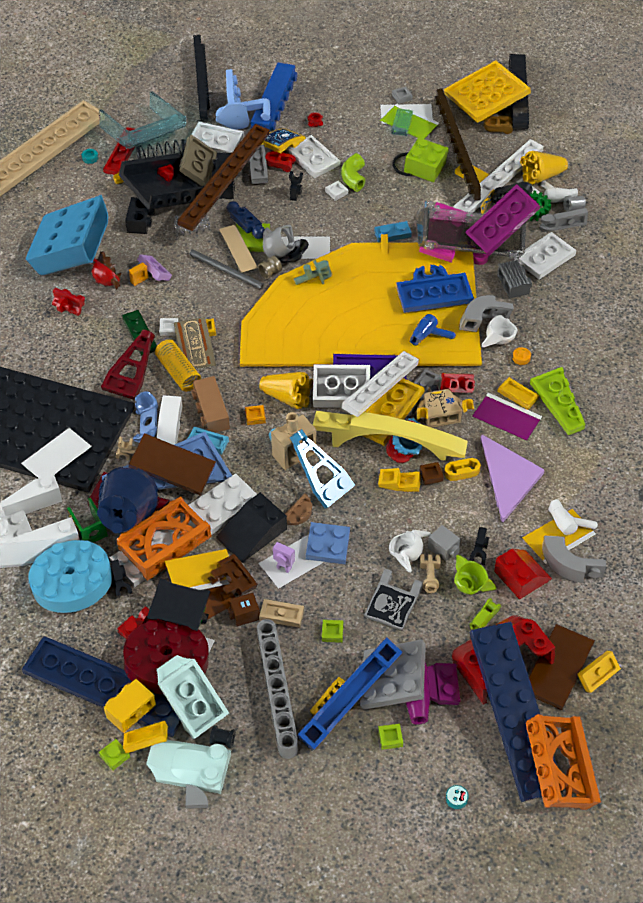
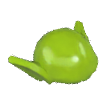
[454,554,497,595]

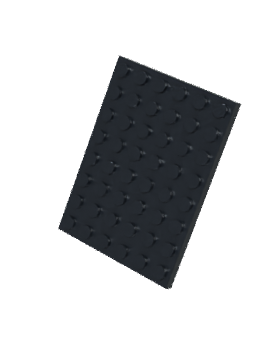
[0,367,135,493]

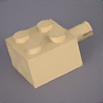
[271,412,316,470]

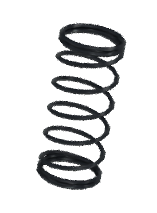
[136,139,186,159]

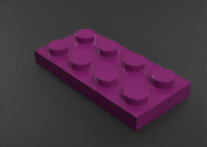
[465,184,541,256]

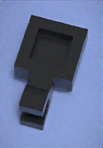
[289,171,304,201]
[469,527,490,565]
[110,559,133,598]

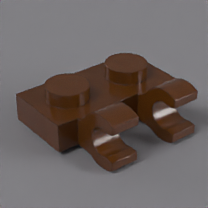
[208,554,258,600]

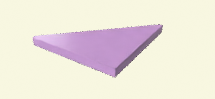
[480,435,544,522]

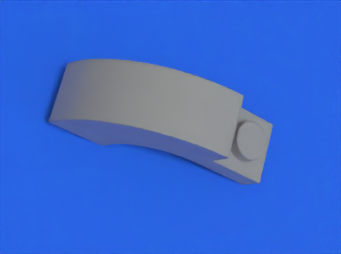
[459,295,514,332]
[542,535,606,583]

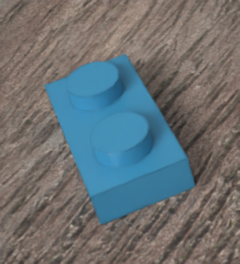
[374,221,412,243]

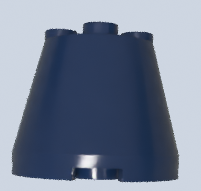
[97,466,158,534]

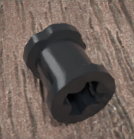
[209,725,236,749]

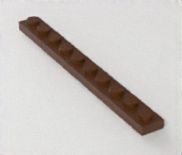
[177,124,270,231]

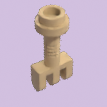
[420,554,441,593]

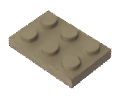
[180,134,217,186]

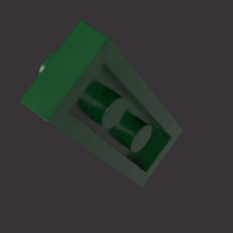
[122,309,157,356]

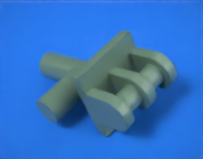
[294,260,332,285]

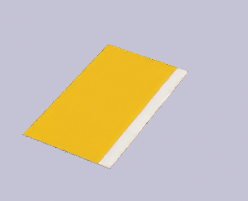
[522,509,596,564]
[165,549,230,590]

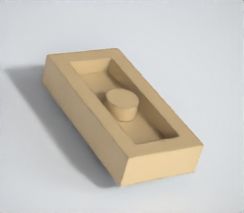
[259,599,304,628]

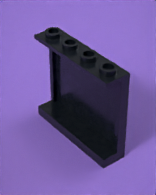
[119,153,205,210]

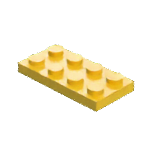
[362,378,425,446]

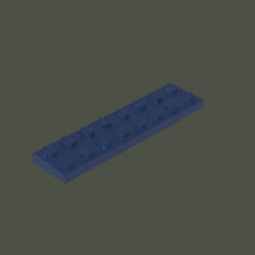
[469,622,565,803]
[22,636,181,738]

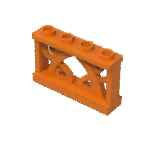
[117,497,212,581]
[526,714,601,810]

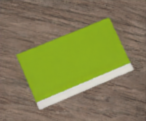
[380,104,439,139]

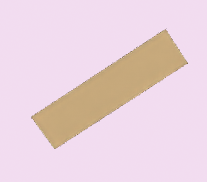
[219,225,258,273]

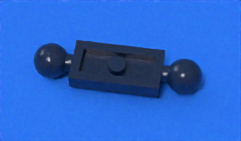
[226,201,265,239]

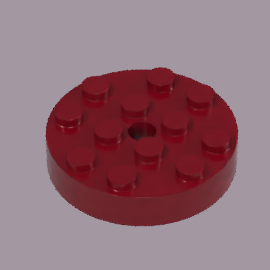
[123,619,209,695]

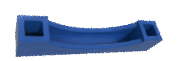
[297,637,403,751]

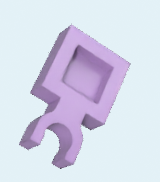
[273,542,295,573]

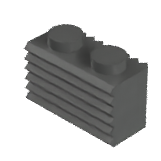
[497,259,532,298]

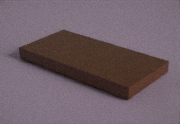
[129,433,216,496]
[529,624,595,710]

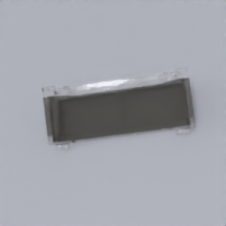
[416,201,526,260]

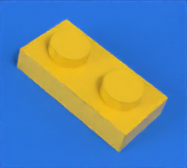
[577,650,621,693]

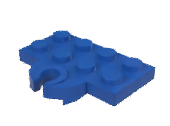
[396,264,474,313]

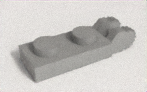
[540,208,588,232]

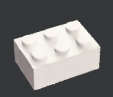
[313,365,370,408]

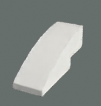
[157,395,182,445]

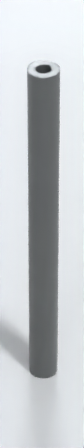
[190,249,264,290]

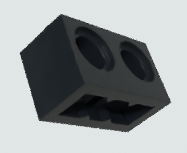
[125,197,155,234]

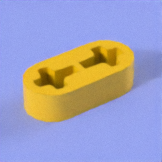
[444,458,481,481]

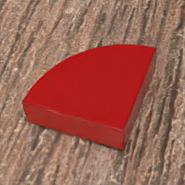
[157,164,174,182]

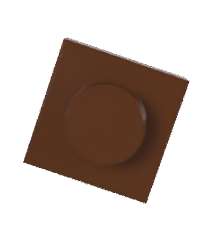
[419,462,444,485]

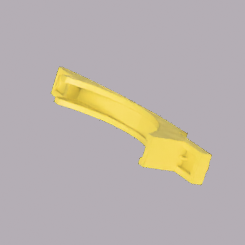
[313,411,468,461]

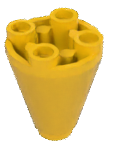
[520,151,568,184]
[259,372,313,409]

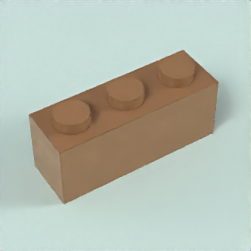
[191,376,230,433]

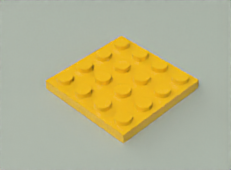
[443,60,531,123]

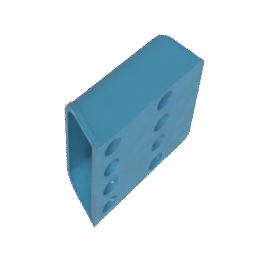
[25,195,108,275]

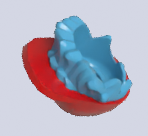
[386,418,422,464]

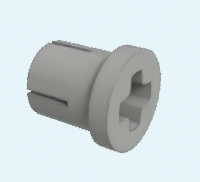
[564,195,586,212]

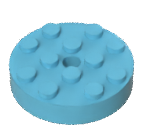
[28,540,113,613]

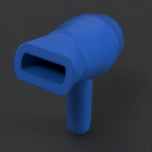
[410,314,456,346]

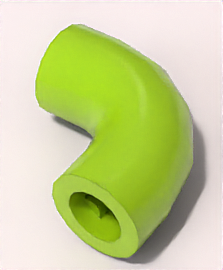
[341,153,366,192]

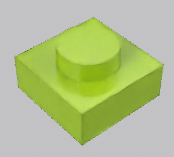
[99,739,130,771]

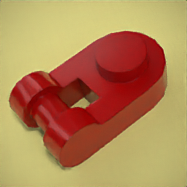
[265,151,296,172]

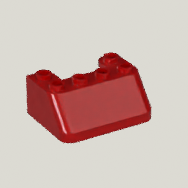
[452,615,555,705]

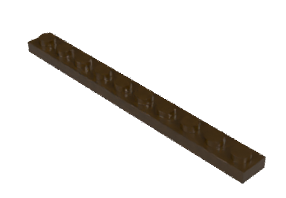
[434,88,481,201]

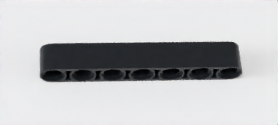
[509,54,529,129]

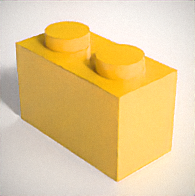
[104,679,156,733]

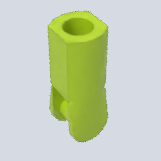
[469,598,501,630]

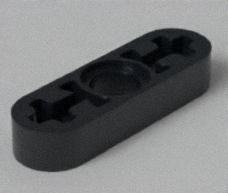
[490,182,533,204]

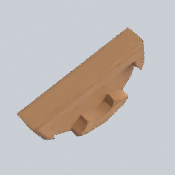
[285,493,312,525]

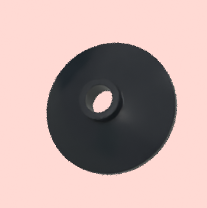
[278,239,309,263]

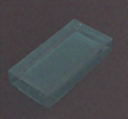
[391,108,413,136]

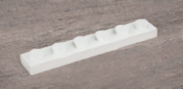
[342,351,419,417]

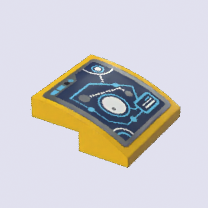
[261,128,306,153]

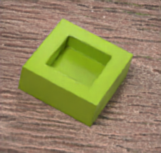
[322,620,343,643]
[378,724,403,750]

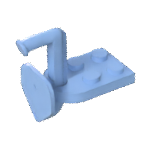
[216,69,270,130]

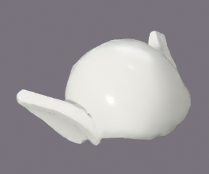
[482,315,518,347]
[389,530,431,572]

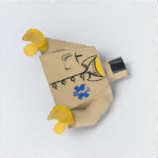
[416,385,474,428]

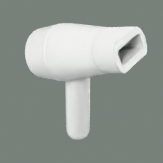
[541,180,578,203]
[548,499,598,535]

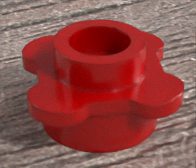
[307,112,324,127]

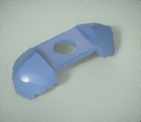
[133,391,158,443]

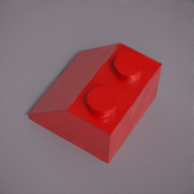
[494,548,551,600]

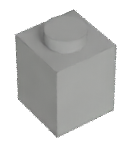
[428,525,460,562]

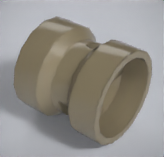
[258,256,282,279]

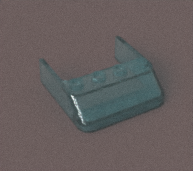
[99,91,186,148]

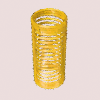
[155,339,201,392]

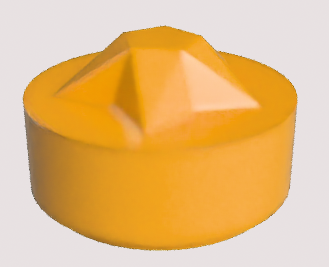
[512,347,531,365]

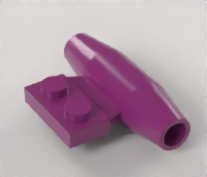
[405,661,461,725]

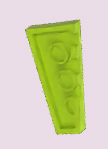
[530,367,586,436]

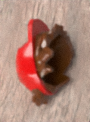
[92,251,121,290]

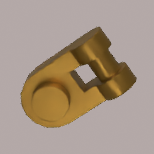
[484,116,513,134]

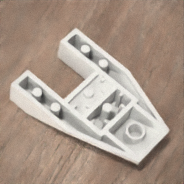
[0,473,80,568]

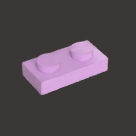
[137,254,172,281]

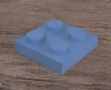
[306,522,350,564]

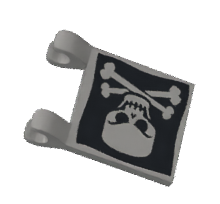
[364,569,422,631]

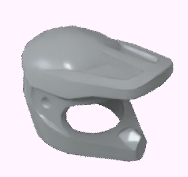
[263,224,295,259]

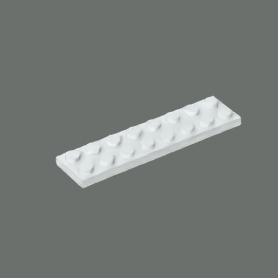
[110,473,257,587]

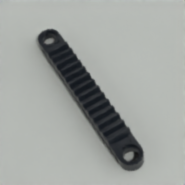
[193,34,210,120]

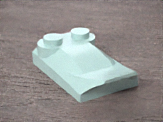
[157,655,229,739]
[146,740,231,794]

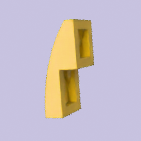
[378,468,421,492]

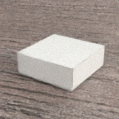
[325,181,348,201]
[159,318,178,336]

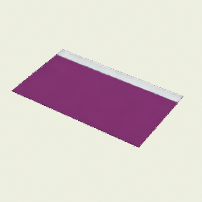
[472,393,542,440]

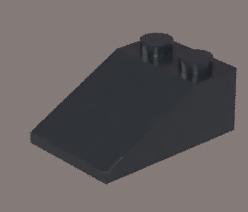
[216,492,287,563]

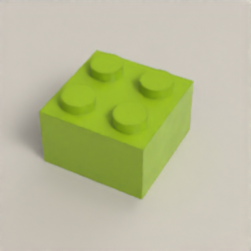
[404,137,449,182]

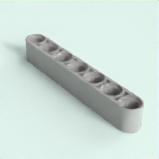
[257,619,298,759]

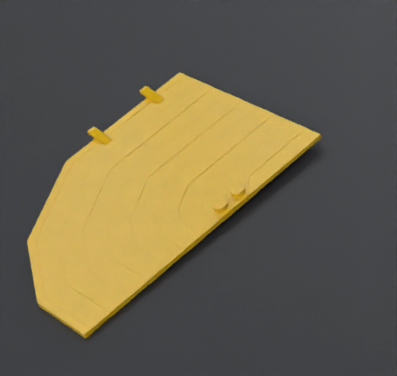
[240,234,482,367]

